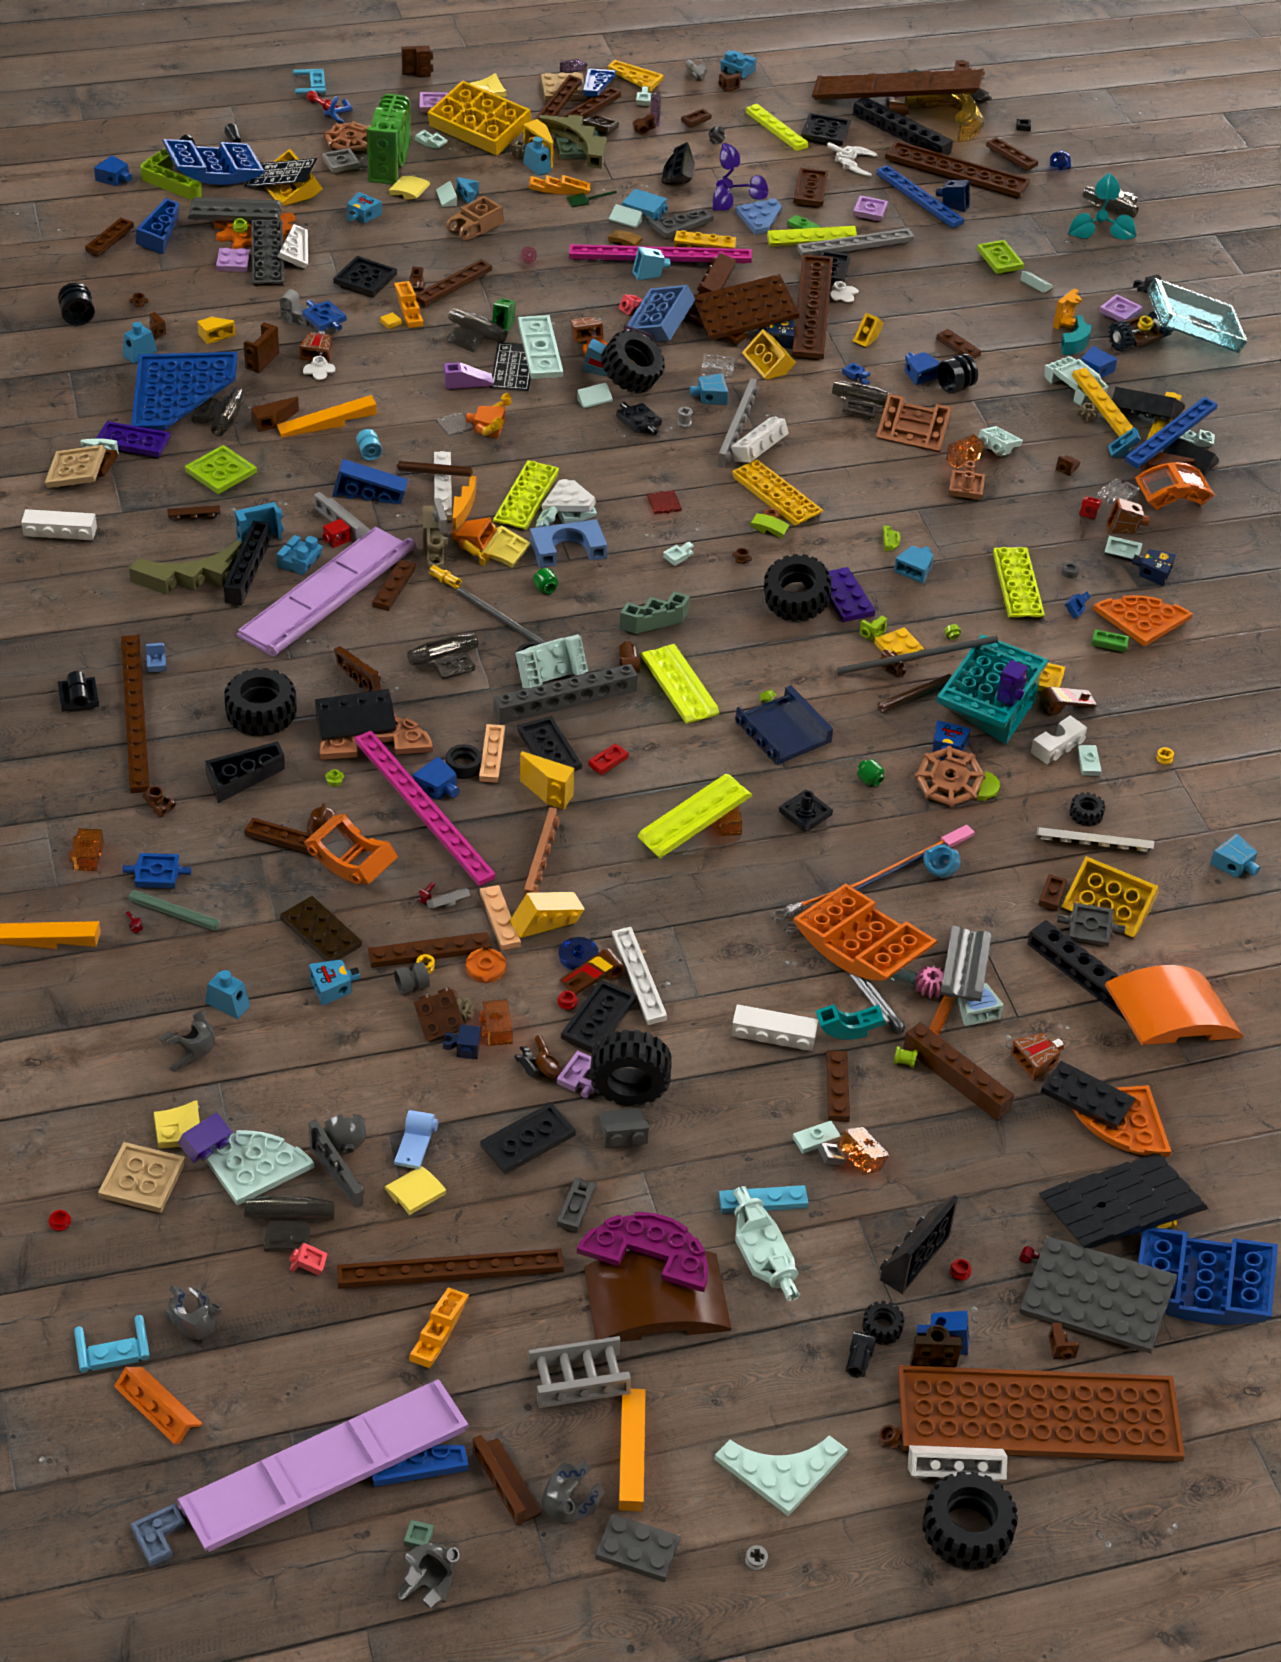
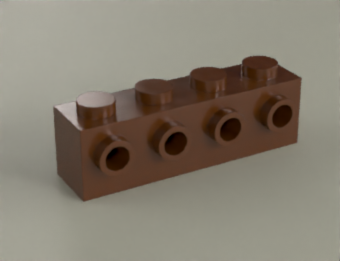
[697,252,736,294]

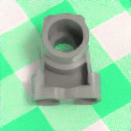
[685,60,707,81]

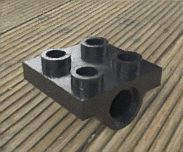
[58,671,99,712]

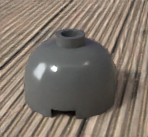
[322,1114,366,1154]

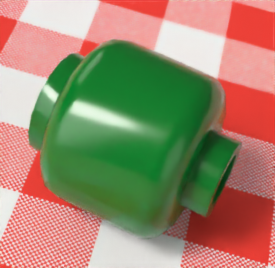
[533,568,559,594]
[857,759,885,787]

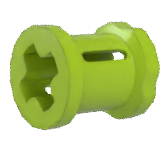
[893,1046,918,1069]

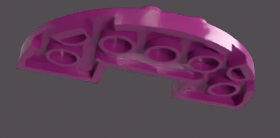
[577,1212,708,1293]

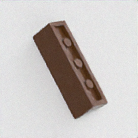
[473,1435,541,1526]

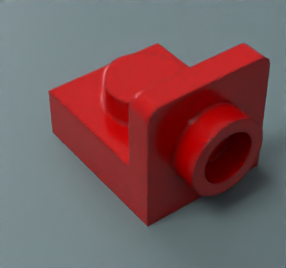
[1079,496,1102,519]

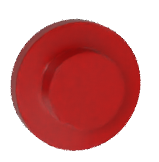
[557,991,578,1010]
[48,1210,71,1231]
[949,1259,972,1280]

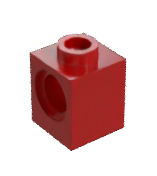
[322,519,351,548]

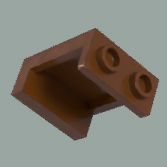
[244,322,279,373]

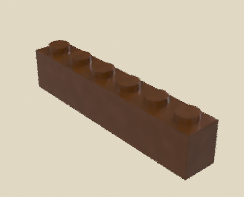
[903,1022,1014,1121]

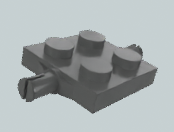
[1057,903,1125,947]

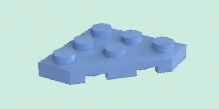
[736,198,782,235]

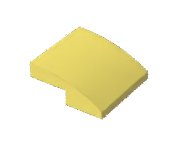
[388,176,430,200]
[385,1166,446,1215]

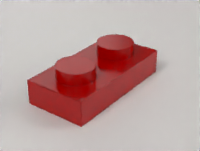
[588,743,629,775]

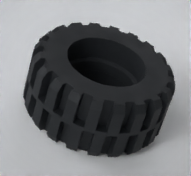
[601,330,665,393]
[764,554,831,622]
[224,668,297,736]
[590,1029,672,1106]
[922,1471,1018,1570]

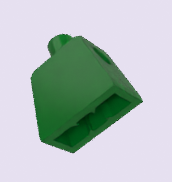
[492,298,516,335]

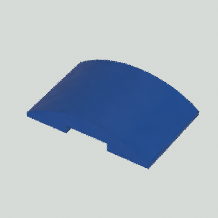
[163,139,264,185]
[1138,1227,1278,1325]

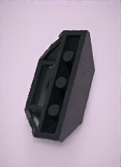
[661,142,695,185]

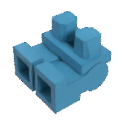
[720,50,756,79]
[277,535,323,575]

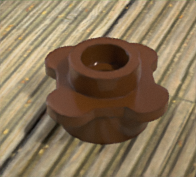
[129,293,149,307]
[732,548,752,564]
[878,1425,903,1449]

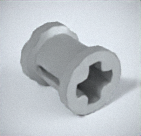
[677,406,693,429]

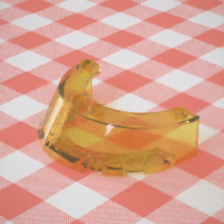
[905,93,984,142]

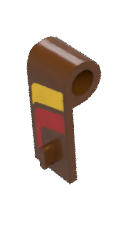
[887,96,909,116]
[1039,687,1097,715]
[560,948,626,995]

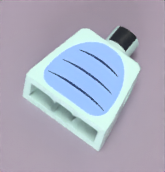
[958,983,1004,1026]

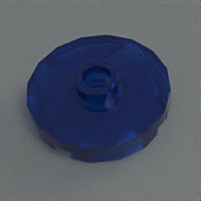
[558,937,599,970]

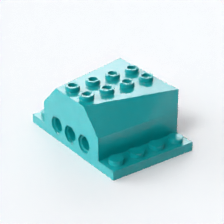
[936,634,1049,745]

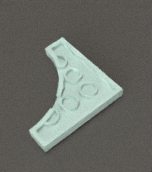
[714,1436,848,1516]

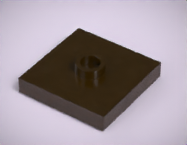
[583,115,619,133]

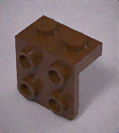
[413,987,465,1041]

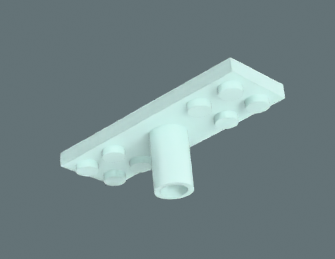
[518,315,563,379]

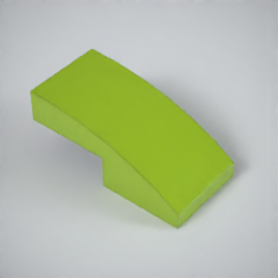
[750,513,789,539]

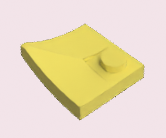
[470,73,506,97]
[483,525,531,568]
[154,1100,200,1149]

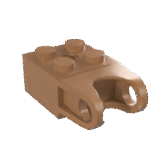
[446,196,504,240]

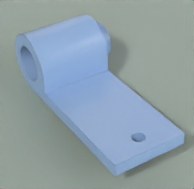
[394,1110,438,1169]

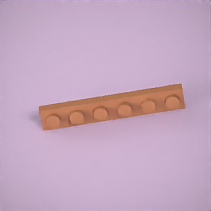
[524,807,560,897]

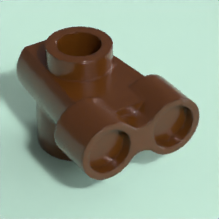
[633,113,656,135]
[408,266,425,292]
[879,649,906,678]
[142,785,176,817]

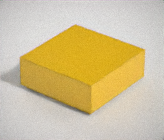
[380,312,402,329]

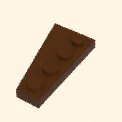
[334,646,381,692]

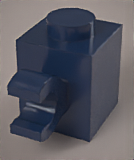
[443,1025,481,1059]

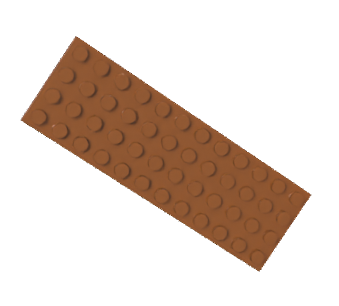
[897,1365,1185,1462]

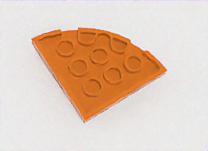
[1093,595,1193,647]
[1072,1085,1172,1157]

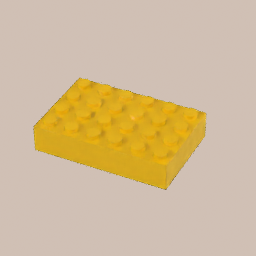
[427,80,532,156]

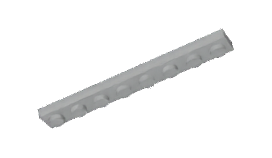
[797,228,914,257]
[718,378,759,468]

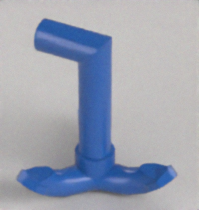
[324,96,353,124]

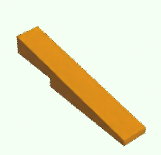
[277,395,377,437]
[0,921,101,949]
[619,1388,646,1512]

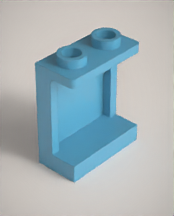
[622,189,668,221]
[235,502,284,542]

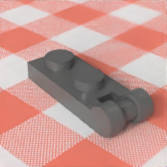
[557,1177,597,1232]

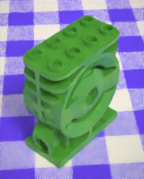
[367,94,411,185]

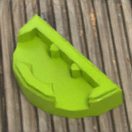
[882,525,901,552]
[977,771,1000,801]

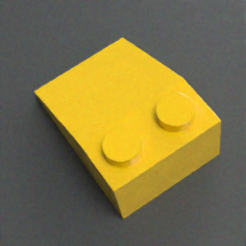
[523,119,554,168]
[520,751,574,810]

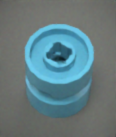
[356,429,382,460]

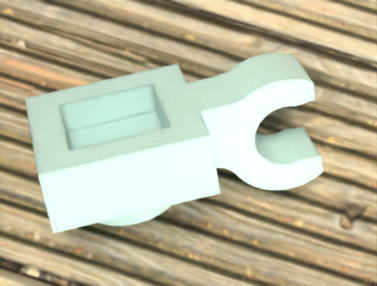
[636,87,651,106]
[536,506,558,528]
[663,542,694,566]

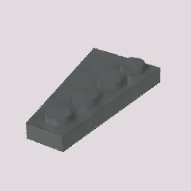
[648,209,714,239]
[308,1119,365,1207]

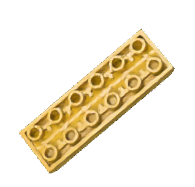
[732,459,823,526]

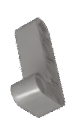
[279,289,343,334]

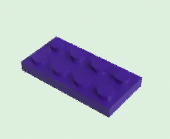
[96,421,171,457]
[829,567,876,622]

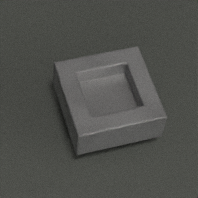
[818,1143,847,1166]

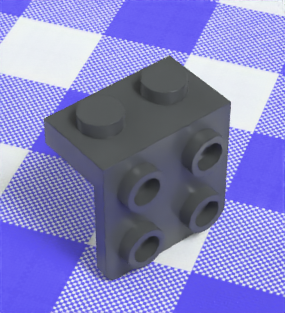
[600,1108,649,1148]

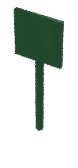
[567,191,617,207]

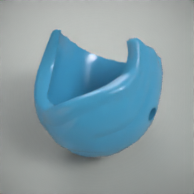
[923,845,961,878]

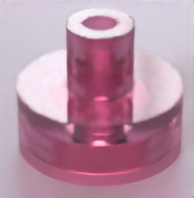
[521,246,537,262]

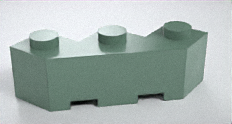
[619,591,690,634]

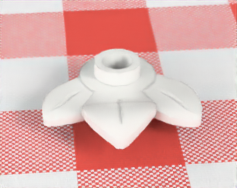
[830,281,859,303]
[303,356,335,381]

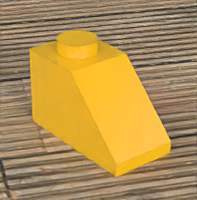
[853,313,884,348]
[197,317,236,344]

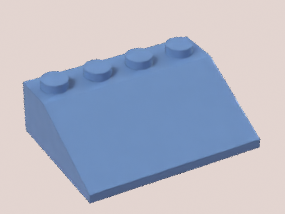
[624,285,695,342]

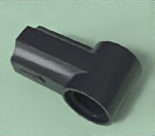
[845,1331,877,1378]

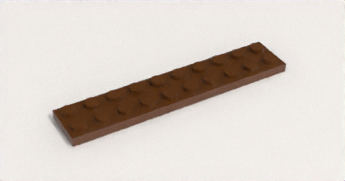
[885,141,1030,198]
[792,254,833,359]

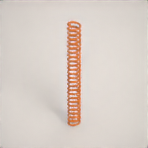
[929,995,956,1036]

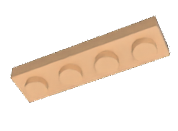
[479,724,505,783]
[480,885,521,951]

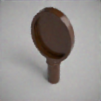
[535,1035,562,1079]

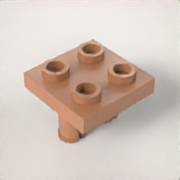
[948,461,985,500]

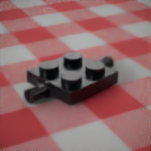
[616,401,662,436]

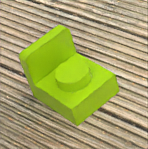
[859,616,888,642]

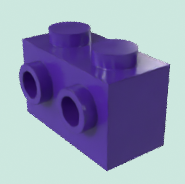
[996,660,1028,706]
[178,1112,233,1163]

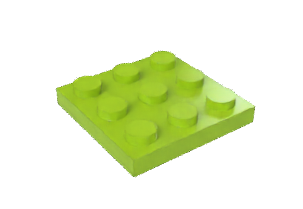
[184,445,257,494]

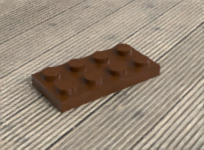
[793,167,829,207]

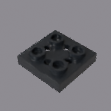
[779,789,833,833]

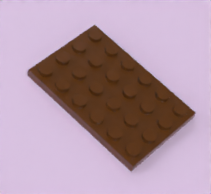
[693,274,800,341]

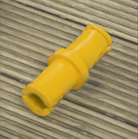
[429,565,462,589]

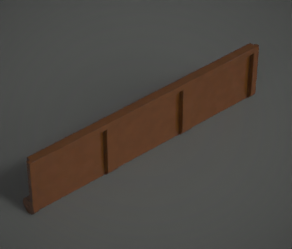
[812,68,985,100]

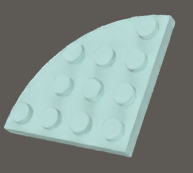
[205,1130,314,1206]

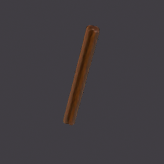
[397,461,473,477]
[877,674,952,712]

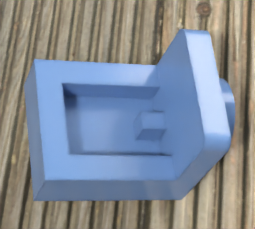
[146,643,166,672]

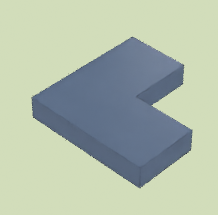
[130,1503,186,1567]

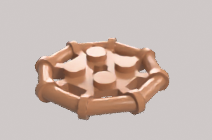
[323,121,371,152]
[915,746,986,807]

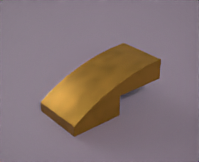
[608,230,643,246]

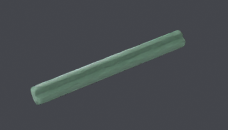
[129,890,220,931]

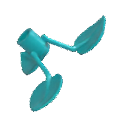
[1068,173,1136,240]

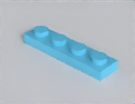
[719,1185,808,1214]

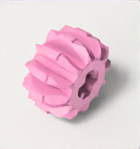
[914,965,944,999]

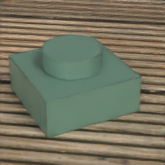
[404,1520,434,1548]

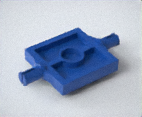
[302,299,347,331]
[123,853,192,888]

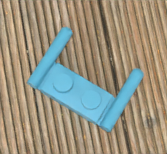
[293,69,326,94]
[74,1315,150,1372]

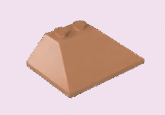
[876,394,952,452]

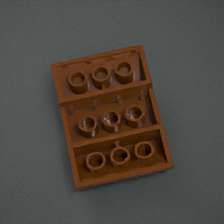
[584,1250,732,1342]

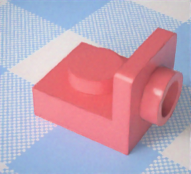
[619,294,643,315]
[289,1243,328,1276]

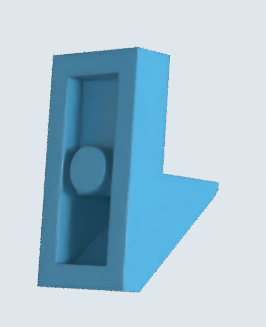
[456,177,479,204]
[1108,427,1141,458]

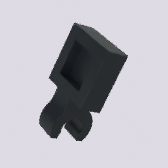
[1133,274,1162,293]
[514,1046,546,1077]

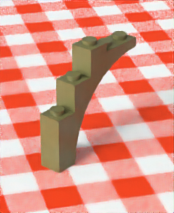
[539,115,607,169]
[129,540,243,595]

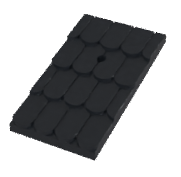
[1039,1154,1208,1249]

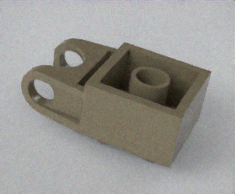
[423,506,448,568]

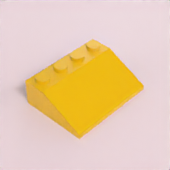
[263,149,323,206]
[1061,856,1159,939]

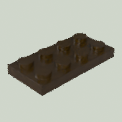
[280,896,362,962]

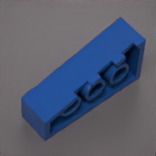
[136,198,179,254]
[332,459,408,504]

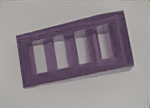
[560,59,588,73]

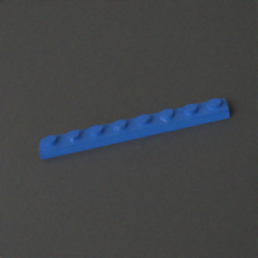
[876,165,964,228]
[1125,397,1218,469]

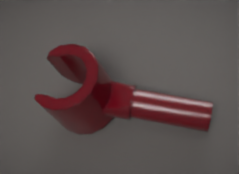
[418,882,435,904]
[126,911,143,934]
[1019,1246,1040,1264]

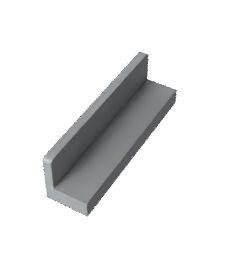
[314,492,370,542]

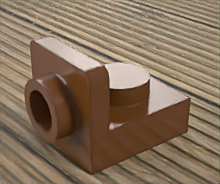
[718,73,741,92]
[149,312,167,339]
[1056,455,1080,476]
[1048,1323,1079,1360]

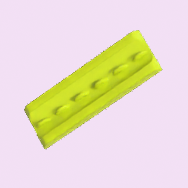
[493,460,559,530]
[993,547,1045,618]
[640,644,719,724]
[638,774,752,859]

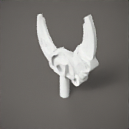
[827,142,877,177]

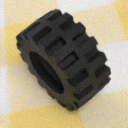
[1069,792,1105,826]
[862,1301,904,1345]

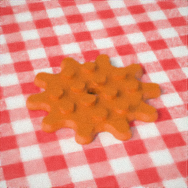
[213,212,296,249]

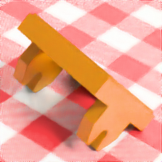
[1053,288,1082,329]

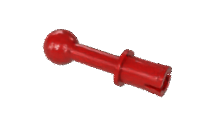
[307,91,339,111]

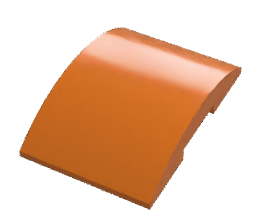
[793,883,937,981]
[1105,965,1243,1045]

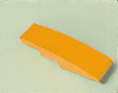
[529,175,590,195]
[394,281,424,328]
[453,476,476,531]
[409,1287,469,1368]

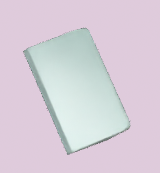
[436,181,457,207]
[609,204,642,228]
[1021,271,1054,293]
[577,383,613,408]

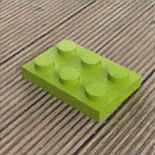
[977,240,1024,274]

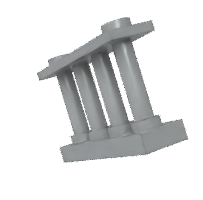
[529,1336,631,1408]

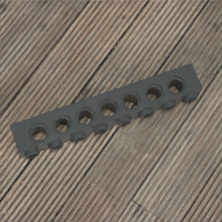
[493,664,638,725]

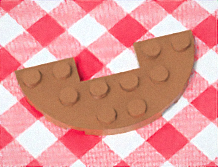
[320,714,433,760]

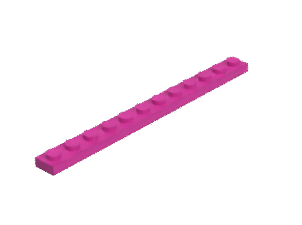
[569,244,752,264]
[355,731,496,886]

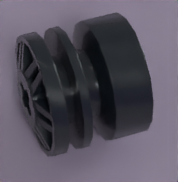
[58,282,95,326]
[936,353,978,393]

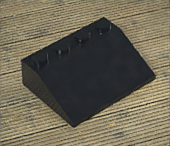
[880,1195,958,1294]

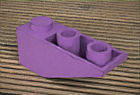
[444,362,494,389]

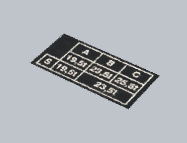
[244,158,317,187]
[490,342,531,391]

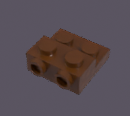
[401,45,433,77]

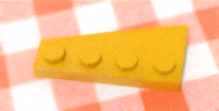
[608,60,664,92]

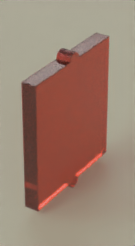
[647,490,682,514]

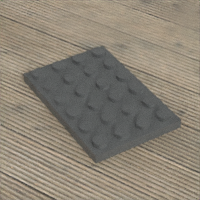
[1020,1236,1177,1354]

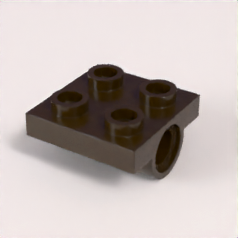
[910,1325,962,1368]

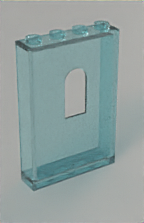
[1147,278,1247,353]

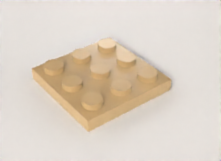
[541,72,587,101]
[45,445,106,488]
[98,1142,186,1213]

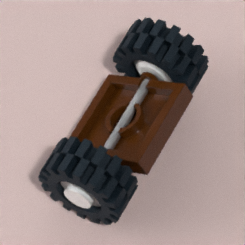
[1108,309,1174,351]

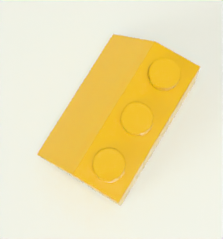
[742,329,797,380]

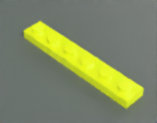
[746,104,809,151]
[767,226,857,247]

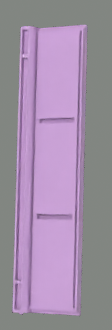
[237,527,416,657]
[177,1379,468,1552]

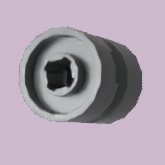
[394,962,430,995]

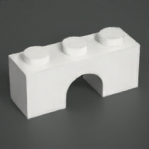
[1031,715,1087,764]

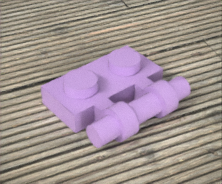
[557,1050,595,1098]

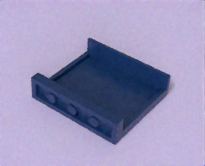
[735,685,833,765]

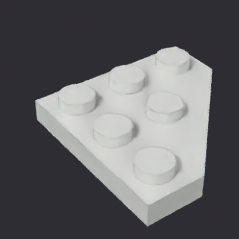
[542,479,596,512]

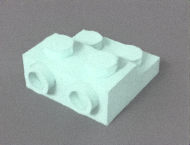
[976,426,1023,456]

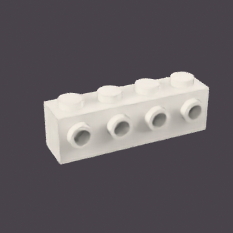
[731,417,789,463]
[21,509,97,540]
[731,1004,818,1051]
[908,1445,1008,1482]

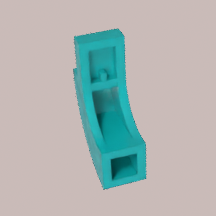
[1060,315,1091,355]
[816,1004,886,1040]

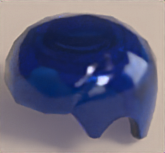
[1049,150,1072,170]

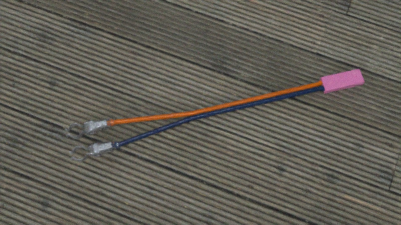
[771,825,975,935]

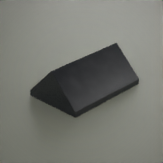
[1162,438,1219,476]

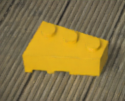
[510,892,585,938]

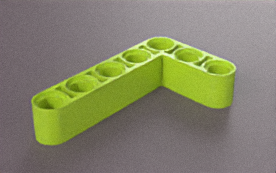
[140,149,202,200]

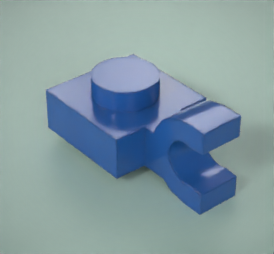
[842,362,870,386]
[1064,591,1091,619]

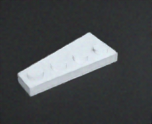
[278,224,308,269]

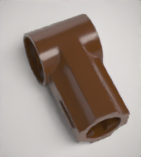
[619,641,640,673]

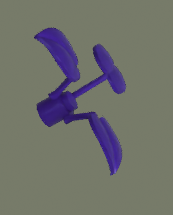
[712,143,769,211]

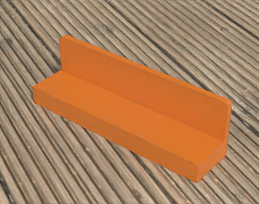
[114,1367,202,1444]

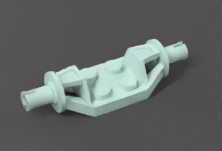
[733,1186,800,1302]

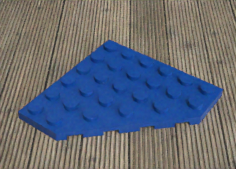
[131,352,238,430]

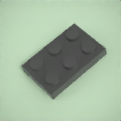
[595,1513,680,1582]

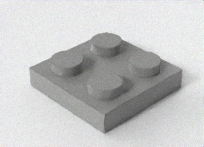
[322,148,360,173]

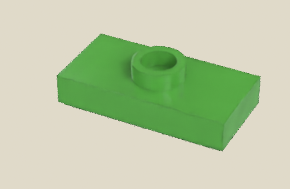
[787,215,820,229]
[1091,629,1129,652]

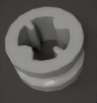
[745,1545,768,1570]

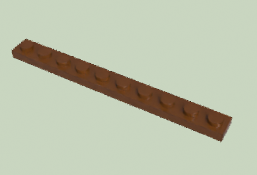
[337,1248,564,1289]

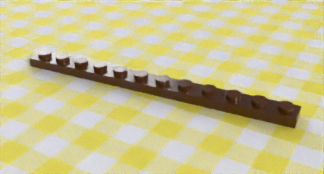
[121,635,150,793]

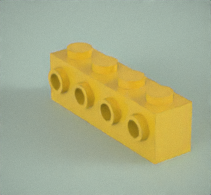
[674,230,736,249]

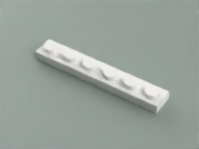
[434,451,452,520]
[1036,827,1154,852]
[612,927,667,1025]

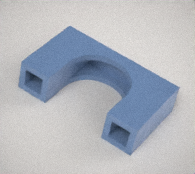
[530,519,607,568]

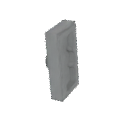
[433,498,447,534]
[426,888,470,908]

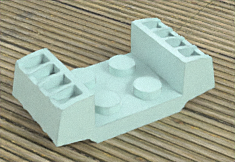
[1045,356,1109,405]
[515,634,588,689]

